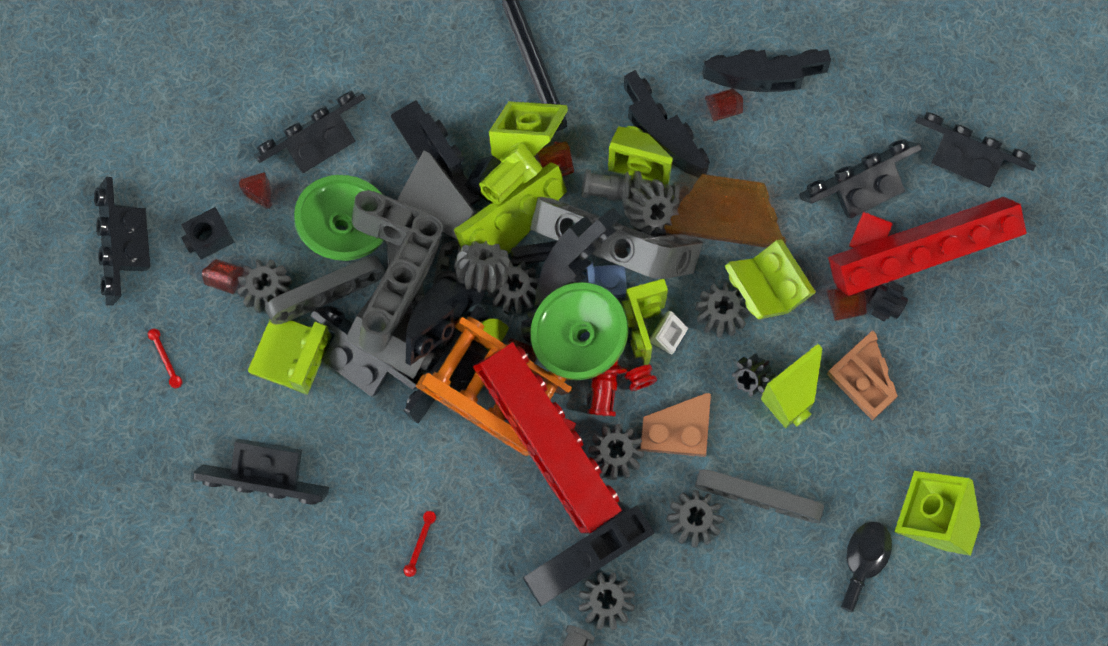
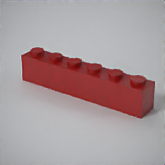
[828,197,1027,296]
[473,342,622,533]

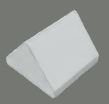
[649,311,688,355]

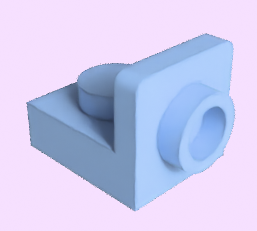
[581,262,627,298]

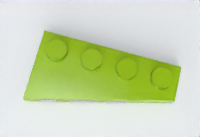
[454,163,567,254]

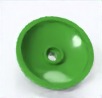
[294,175,384,261]
[531,282,628,380]

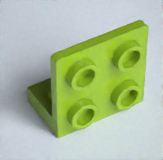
[725,240,816,320]
[622,279,668,365]
[248,320,332,395]

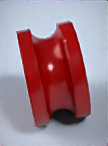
[624,364,657,391]

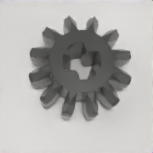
[624,179,679,235]
[455,241,511,292]
[237,259,292,314]
[487,260,539,315]
[695,282,750,338]
[588,424,644,481]
[667,490,724,548]
[579,572,635,630]

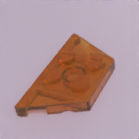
[664,174,786,248]

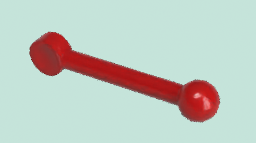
[148,328,183,389]
[403,511,436,577]

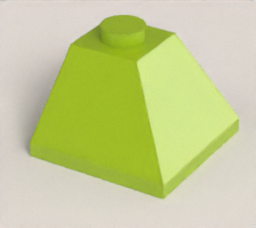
[489,101,568,162]
[608,126,673,185]
[761,344,822,428]
[895,471,981,556]

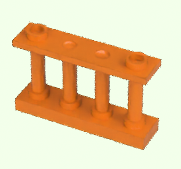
[415,317,572,456]

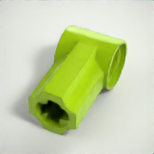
[479,142,542,205]

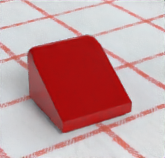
[849,212,893,248]

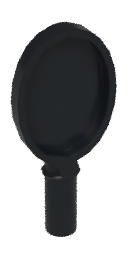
[841,522,892,613]

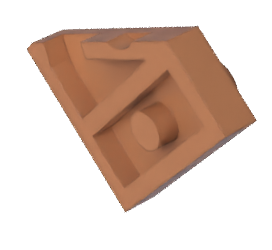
[827,330,898,421]
[640,393,711,457]

